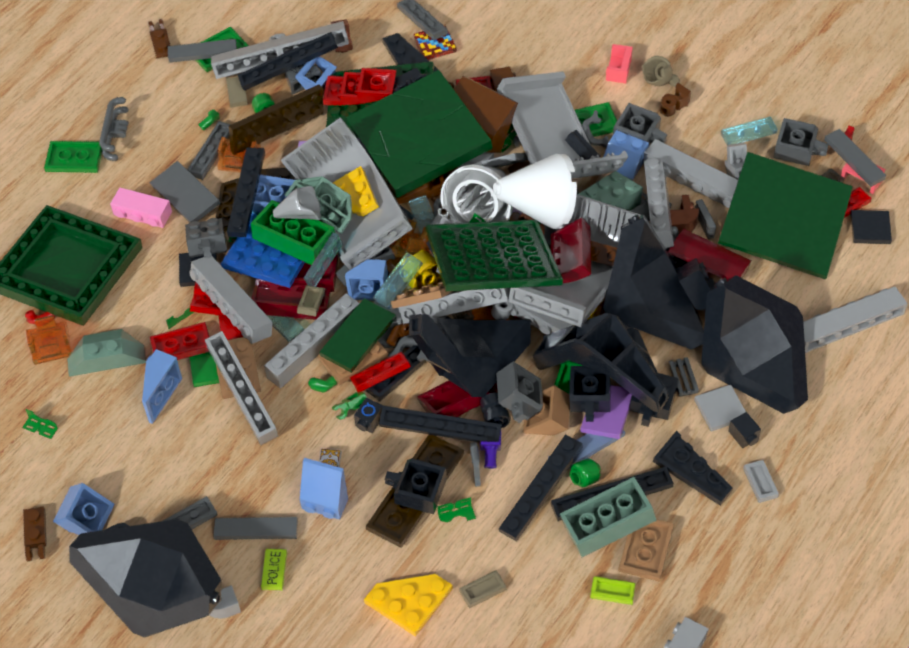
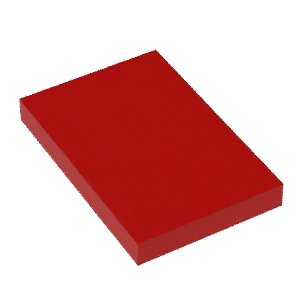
[150,322,210,360]

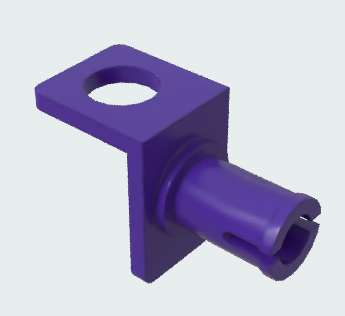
[480,432,501,469]

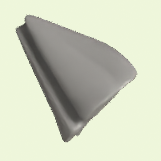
[273,186,321,220]

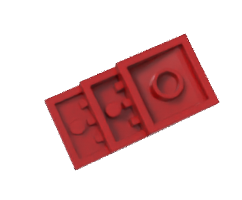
[323,68,396,105]

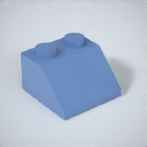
[603,130,649,181]
[345,259,389,301]
[53,483,114,535]

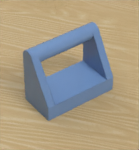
[295,56,337,90]

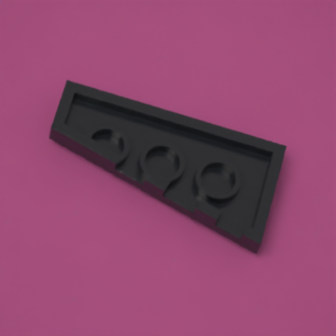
[382,33,441,72]
[653,431,733,506]

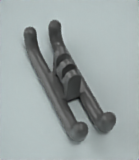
[99,97,129,161]

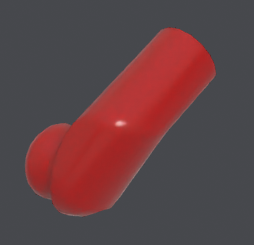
[25,310,55,325]

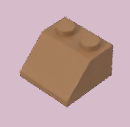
[523,385,570,436]

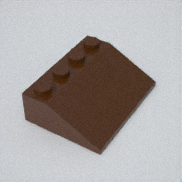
[454,76,518,153]

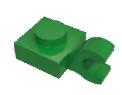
[332,392,367,420]

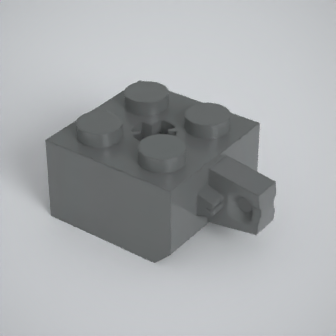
[613,103,667,146]
[774,118,829,166]
[185,218,227,258]
[496,361,543,423]

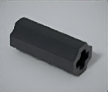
[565,130,600,160]

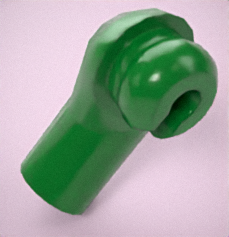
[198,110,220,131]
[308,376,337,393]

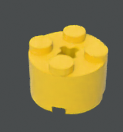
[401,250,441,289]

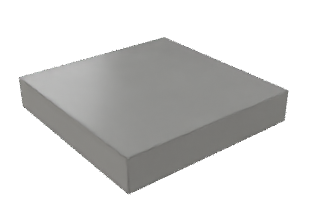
[694,384,746,431]

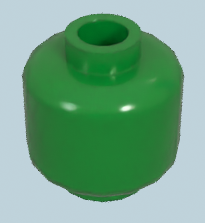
[252,93,275,113]
[570,458,601,488]

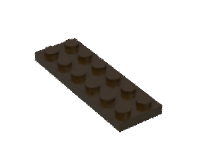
[229,84,323,155]
[366,435,464,548]

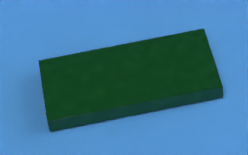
[319,298,396,373]

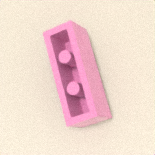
[110,188,172,228]

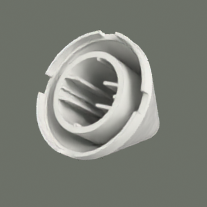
[493,154,577,229]
[441,165,513,223]

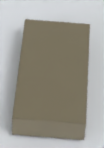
[226,77,248,108]
[297,286,325,316]
[459,570,507,609]

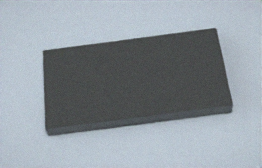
[150,161,220,223]

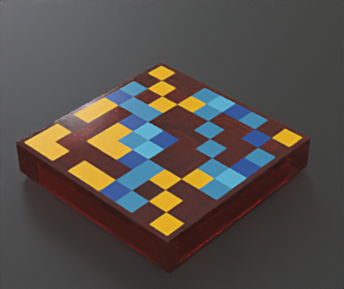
[414,25,457,60]

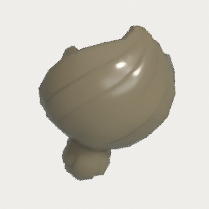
[641,56,680,87]

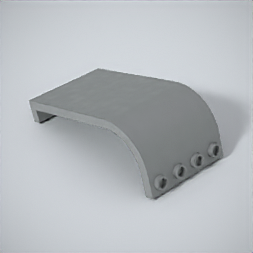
[497,72,628,179]
[281,117,413,270]
[509,194,641,327]

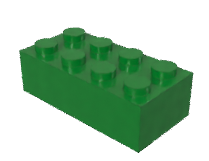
[251,200,336,266]

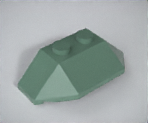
[285,176,352,234]
[67,329,146,377]

